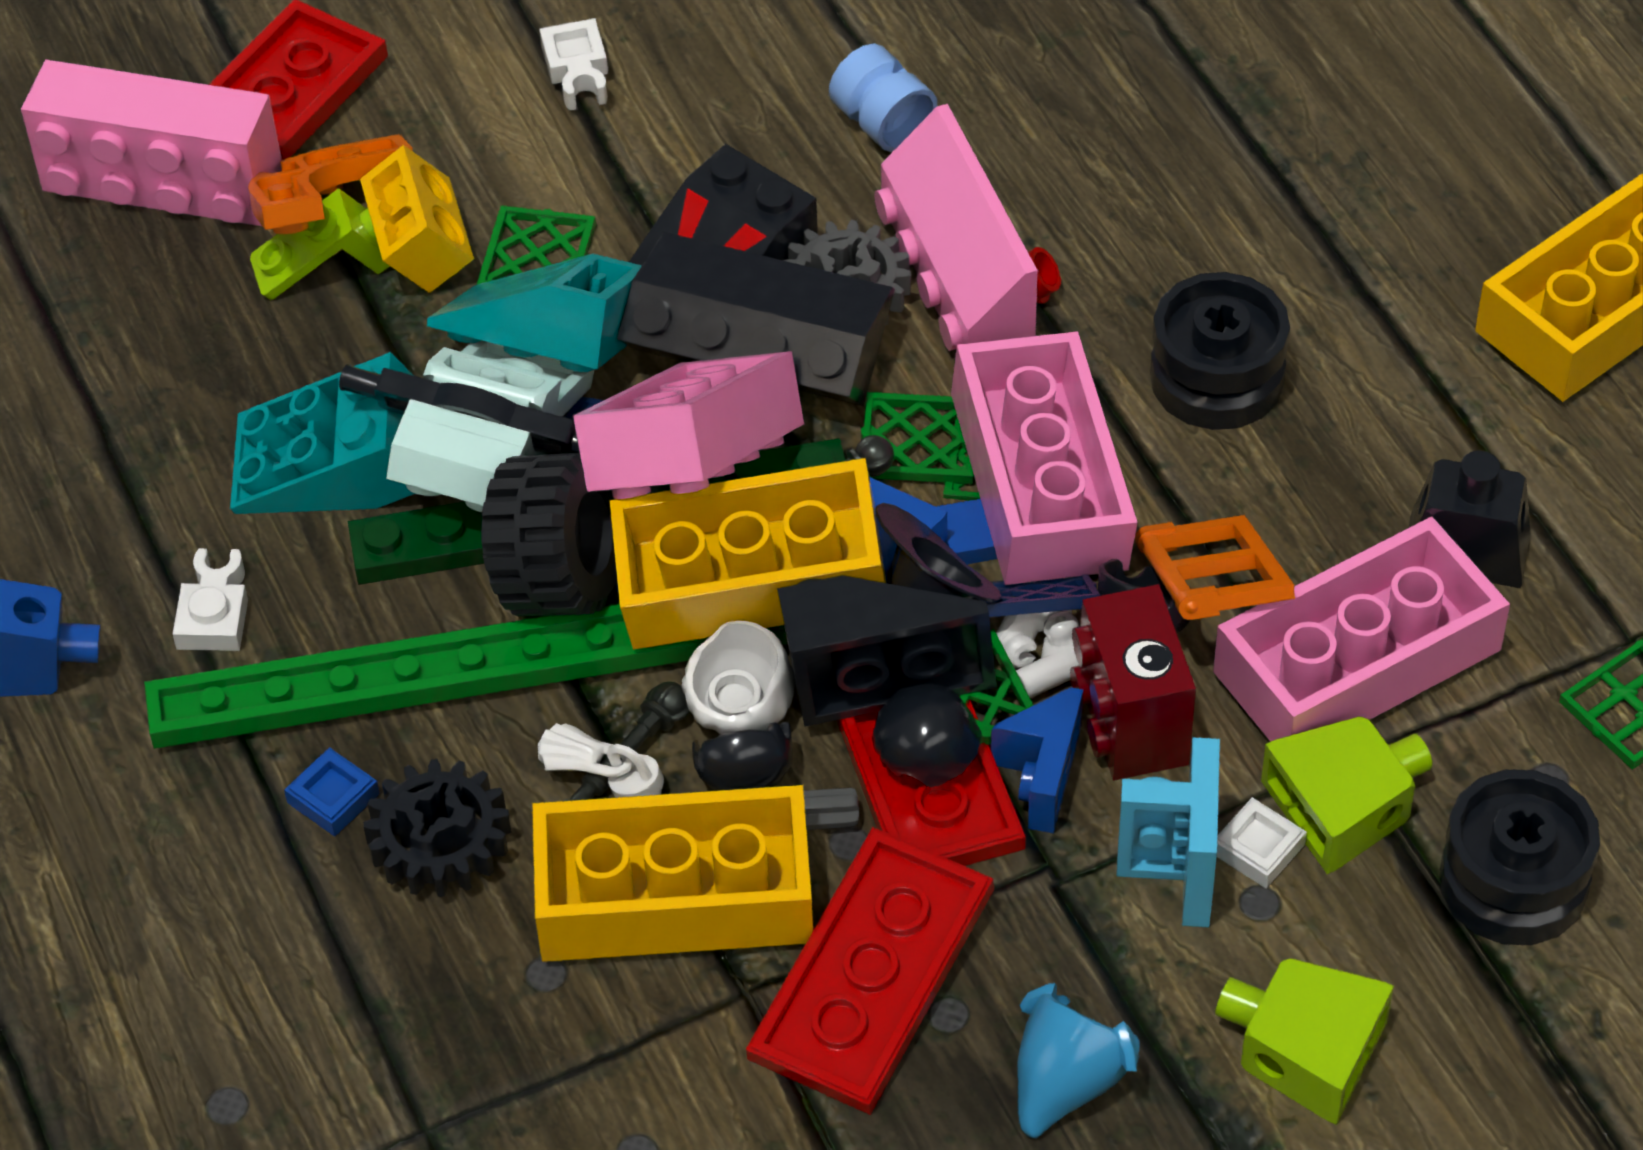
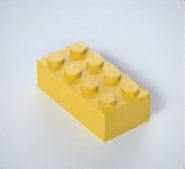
[1475,173,1643,402]
[609,458,886,650]
[532,785,813,962]

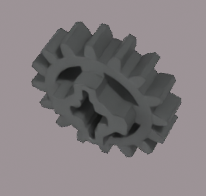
[783,220,911,326]

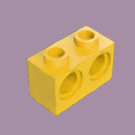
[360,145,474,293]

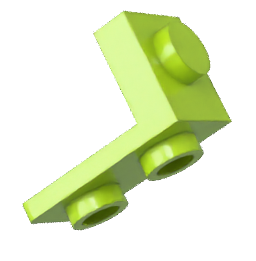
[250,188,390,300]

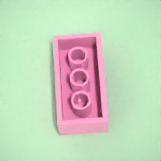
[21,59,282,226]
[951,331,1138,585]
[573,351,804,499]
[1213,516,1510,742]

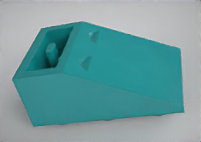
[427,254,642,372]
[230,352,416,514]

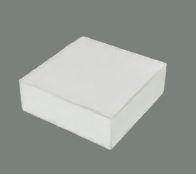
[1217,797,1307,889]

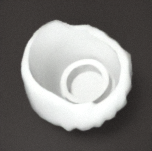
[682,621,795,735]

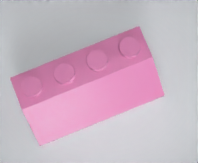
[874,104,1038,351]

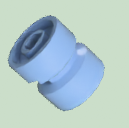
[829,43,937,152]

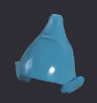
[1018,983,1140,1139]

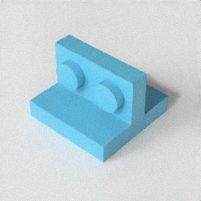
[1116,737,1220,927]

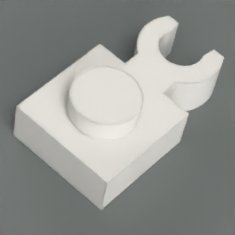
[539,18,608,110]
[172,548,248,651]

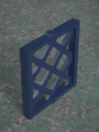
[980,575,1100,617]

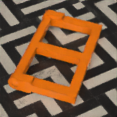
[1134,515,1295,620]

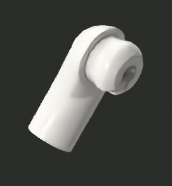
[996,610,1072,669]
[1016,612,1079,699]

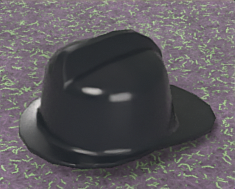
[876,503,1001,602]

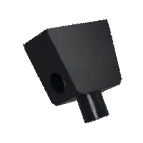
[1408,451,1531,588]

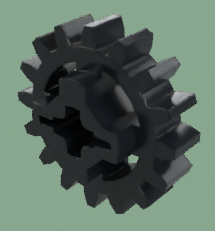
[364,759,511,897]

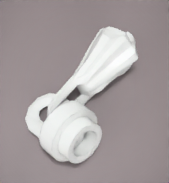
[538,723,664,798]

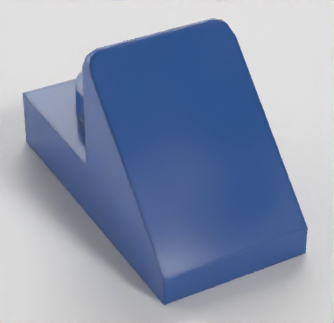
[991,687,1083,834]

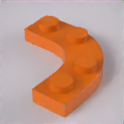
[248,134,413,234]

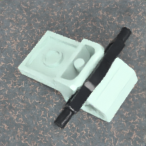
[339,341,594,512]

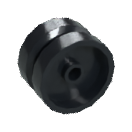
[1150,272,1290,430]
[1440,769,1600,945]

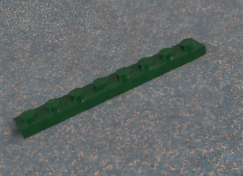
[348,438,845,585]

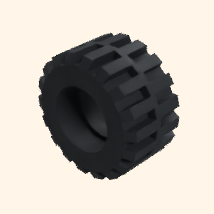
[481,453,617,617]

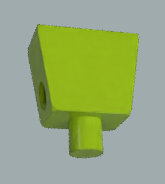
[1261,716,1432,874]
[1215,958,1394,1125]

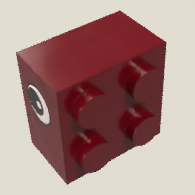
[1070,584,1196,781]

